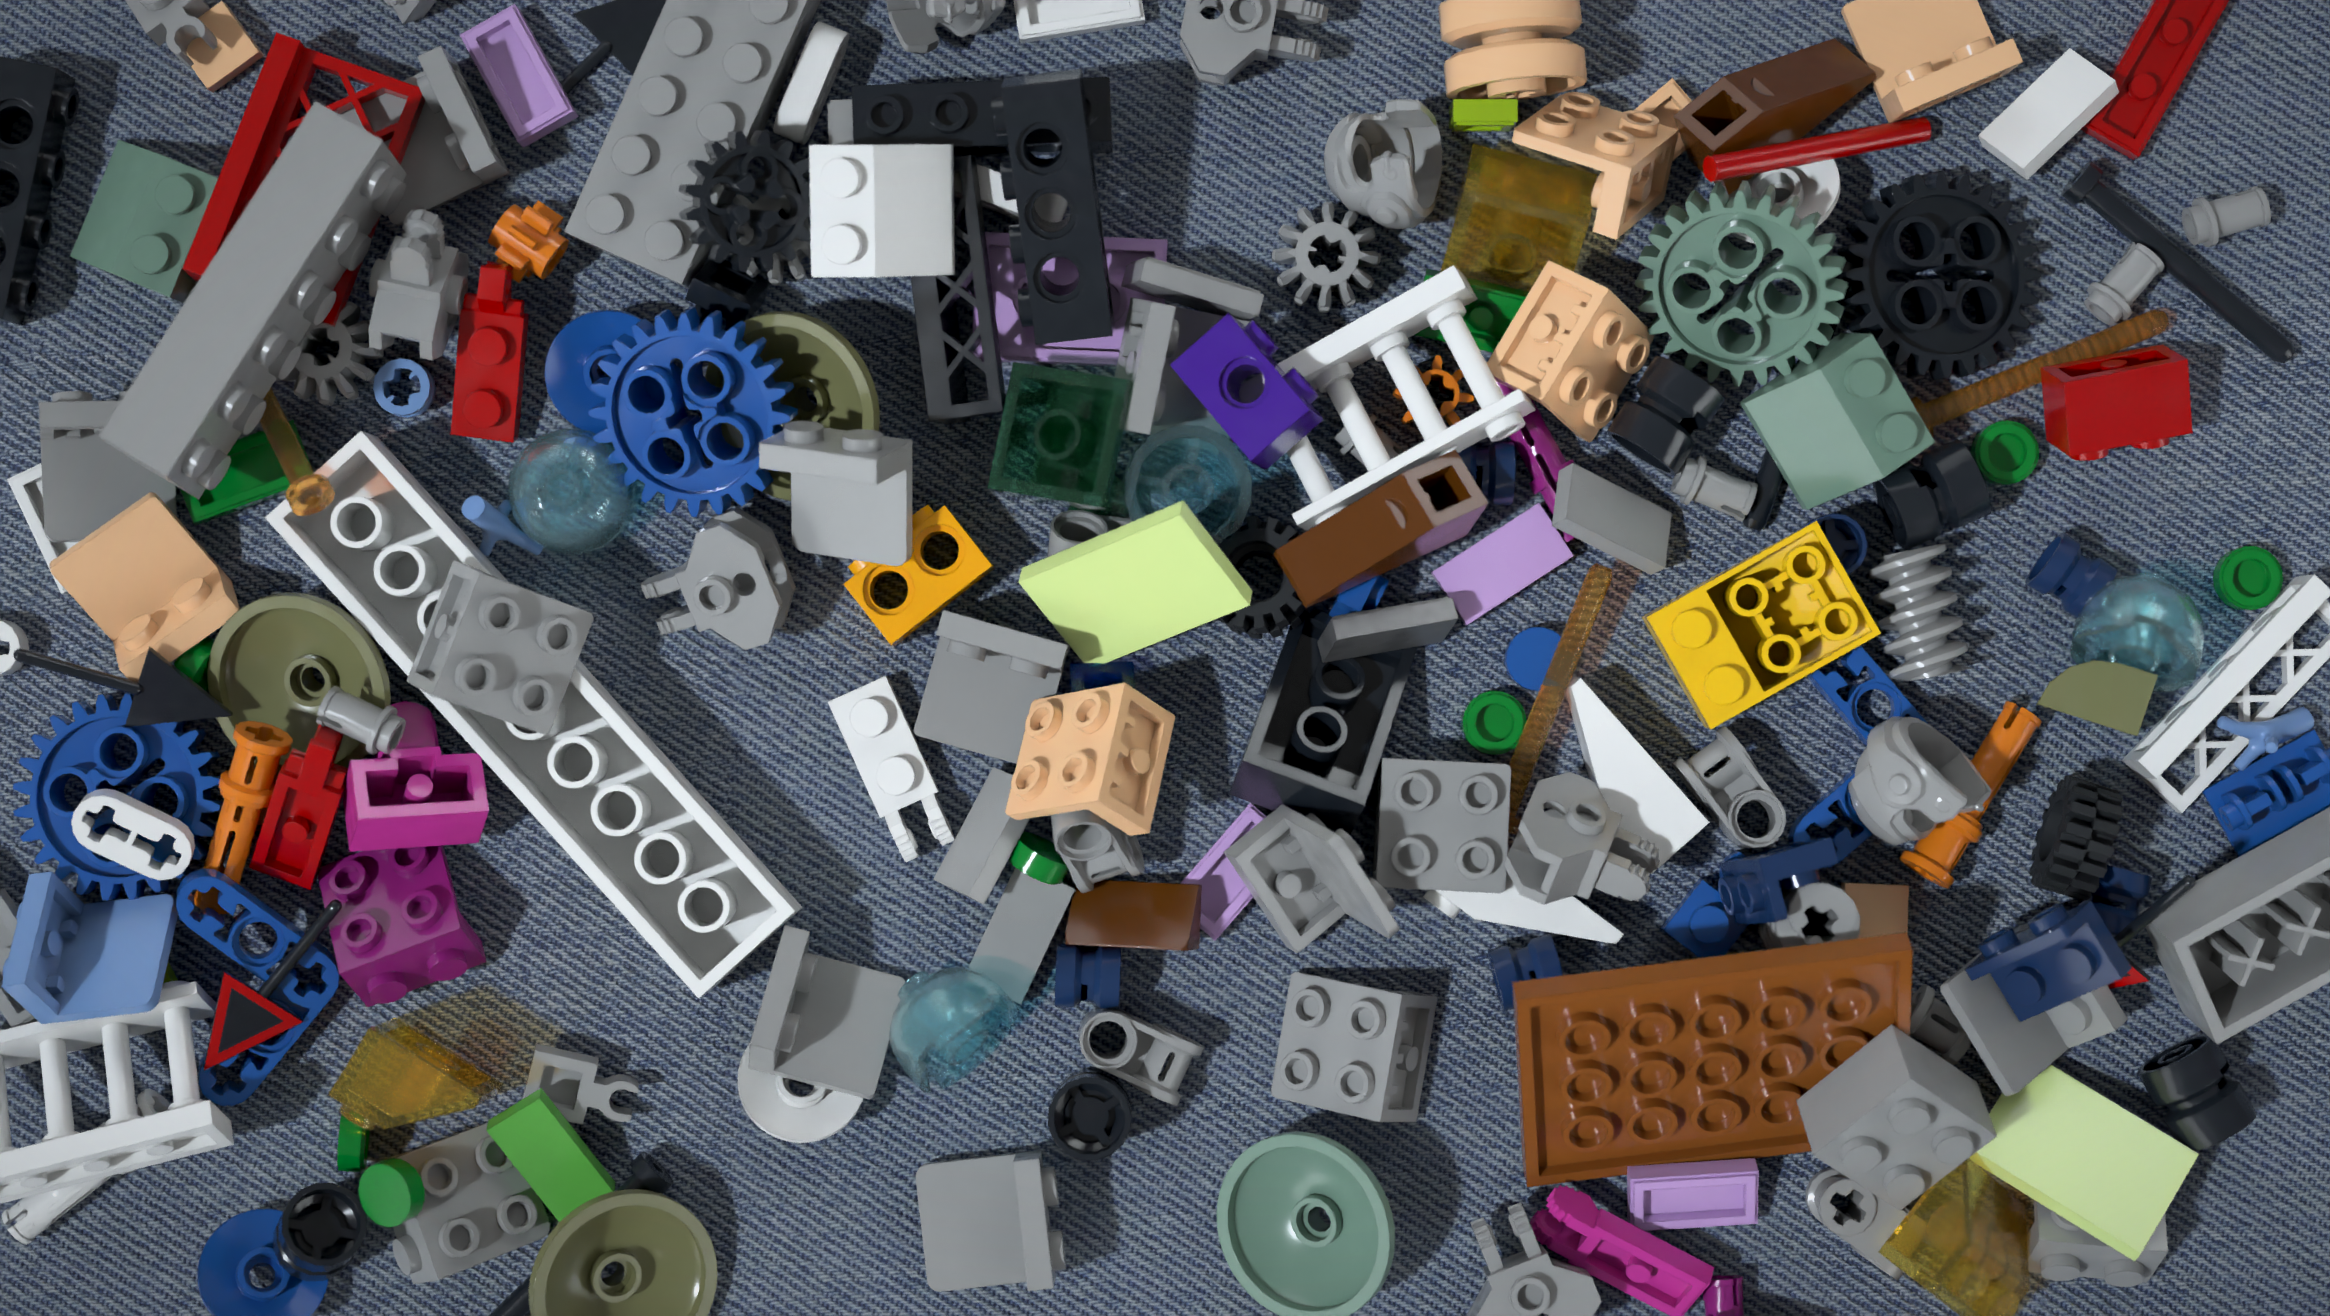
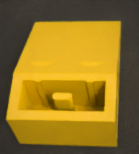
[1641,521,1881,729]

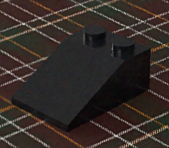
[1229,608,1418,835]

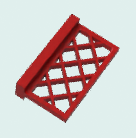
[182,32,426,327]

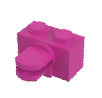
[343,701,489,852]

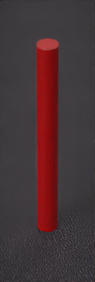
[1703,117,1931,182]

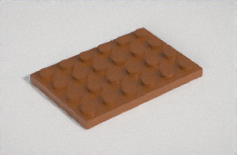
[1512,932,1913,1187]

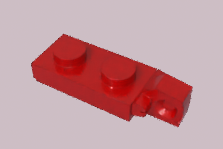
[450,261,529,443]
[249,725,348,890]

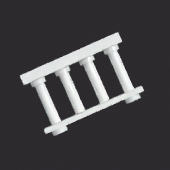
[1239,265,1536,531]
[0,981,234,1204]

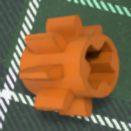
[488,200,569,283]
[1393,355,1474,426]

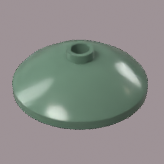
[1216,1131,1395,1316]

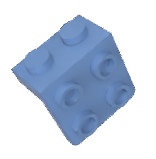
[1,871,178,1024]

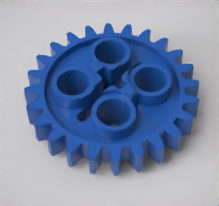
[589,307,798,517]
[13,693,223,901]

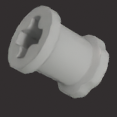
[1910,984,1972,1065]

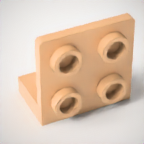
[1841,0,2023,123]
[1512,92,1679,240]
[1487,260,1654,442]
[50,492,240,682]
[1005,683,1176,836]

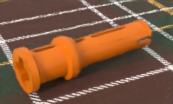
[1899,701,2042,889]
[193,721,292,914]

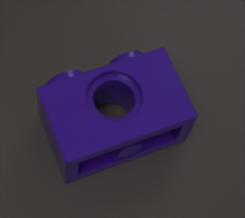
[1170,313,1324,470]

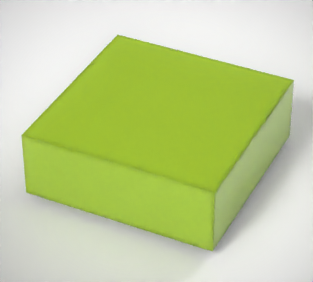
[1449,99,1518,132]

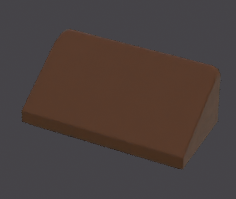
[1065,880,1202,951]

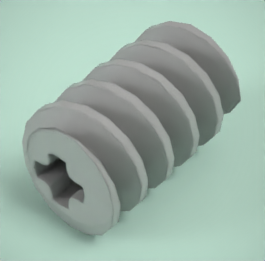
[1868,543,1972,681]
[1758,883,1860,950]

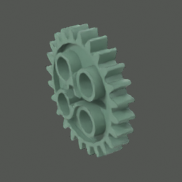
[1635,180,1848,387]

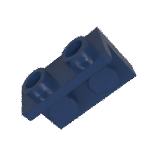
[1718,837,1839,925]
[1964,901,2132,1022]

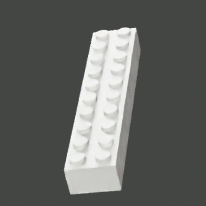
[265,431,803,998]

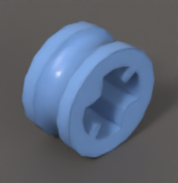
[373,358,436,418]

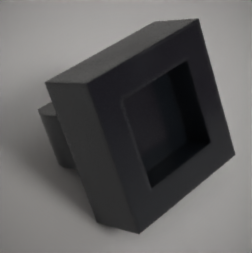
[685,260,771,331]

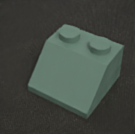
[70,140,218,303]
[1739,333,1935,510]

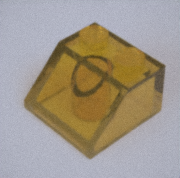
[1440,144,1597,292]
[328,1017,504,1130]
[1878,1158,2030,1316]

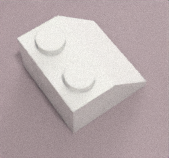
[809,144,955,277]

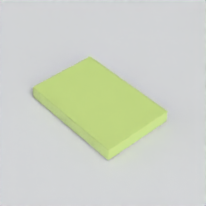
[1018,500,1252,670]
[1968,1064,2199,1262]

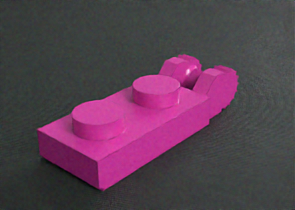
[1529,1185,1714,1316]

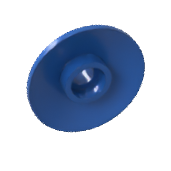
[544,309,665,435]
[197,1209,329,1316]

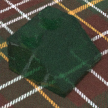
[988,362,1133,510]

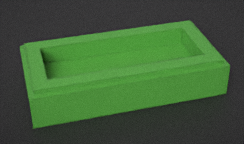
[486,1088,616,1222]

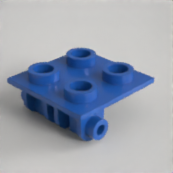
[2202,729,2330,857]

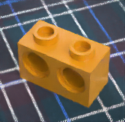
[843,505,995,646]

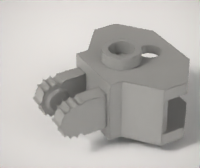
[1180,0,1329,86]
[368,208,469,361]
[640,507,796,650]
[1504,772,1660,904]
[1467,1202,1602,1316]

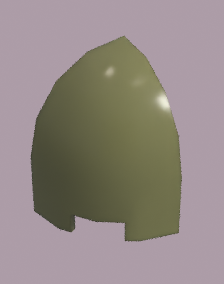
[2037,660,2158,736]

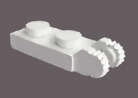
[828,676,955,862]

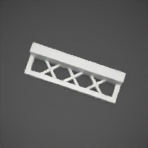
[2122,574,2330,813]

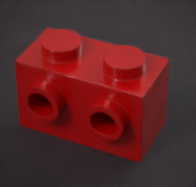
[2041,344,2193,461]

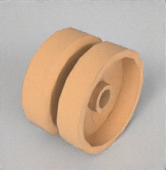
[1438,0,1587,100]

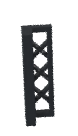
[910,155,1008,425]

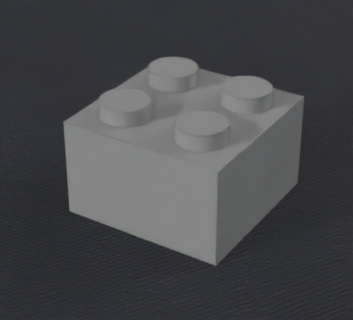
[1796,1024,1997,1211]

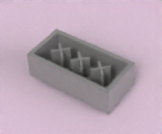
[2139,807,2330,1044]

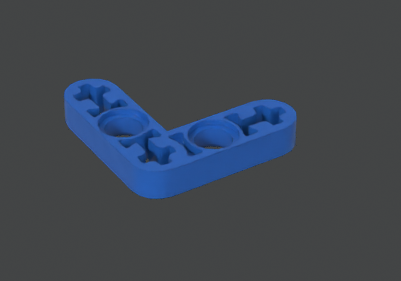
[1788,645,1927,868]
[176,868,339,1106]

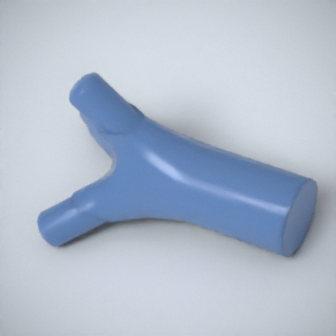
[462,495,543,556]
[2217,707,2314,771]

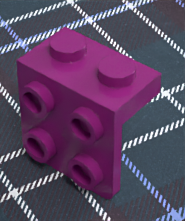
[318,845,487,1007]

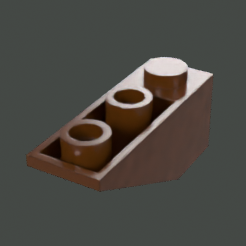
[1674,38,1877,195]
[1274,449,1488,608]

